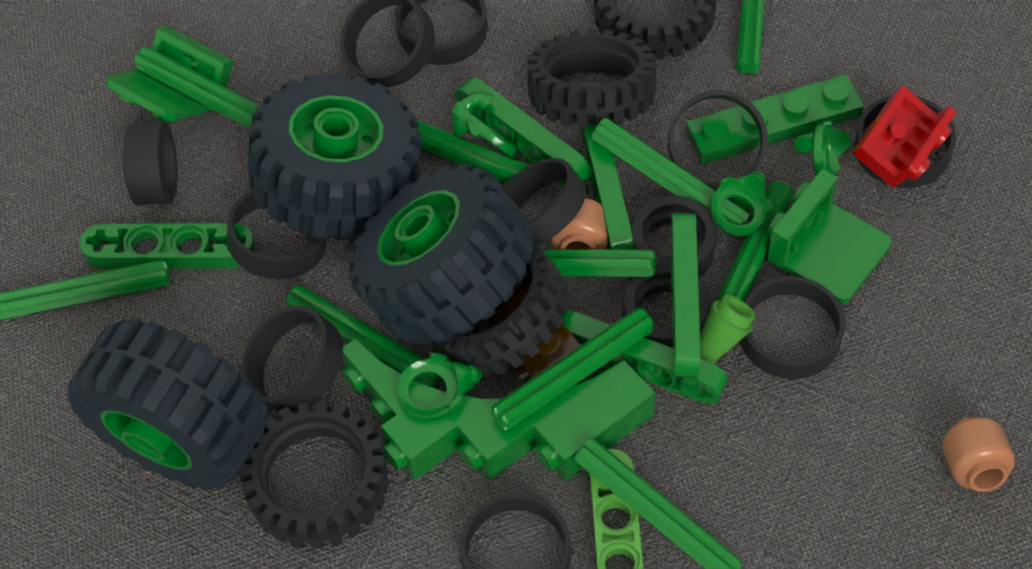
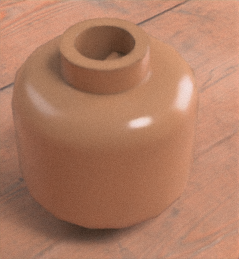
[550,198,609,249]
[942,417,1015,492]

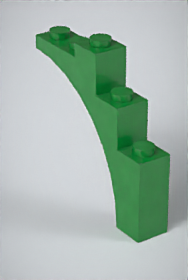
[341,339,655,481]

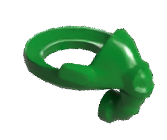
[451,91,517,158]
[794,121,851,176]
[709,171,772,236]
[396,353,482,419]

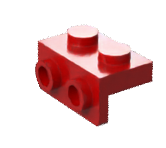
[852,85,957,188]

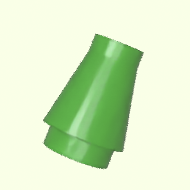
[700,295,755,364]

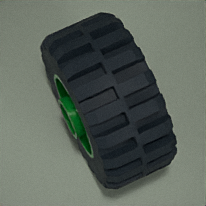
[248,73,422,240]
[349,165,533,344]
[68,319,267,490]

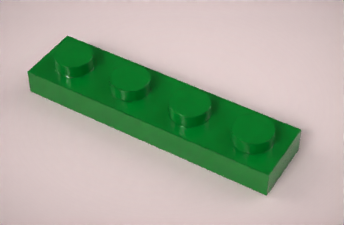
[685,74,864,165]

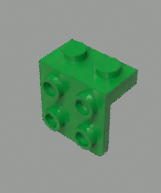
[106,26,234,123]
[767,169,892,304]

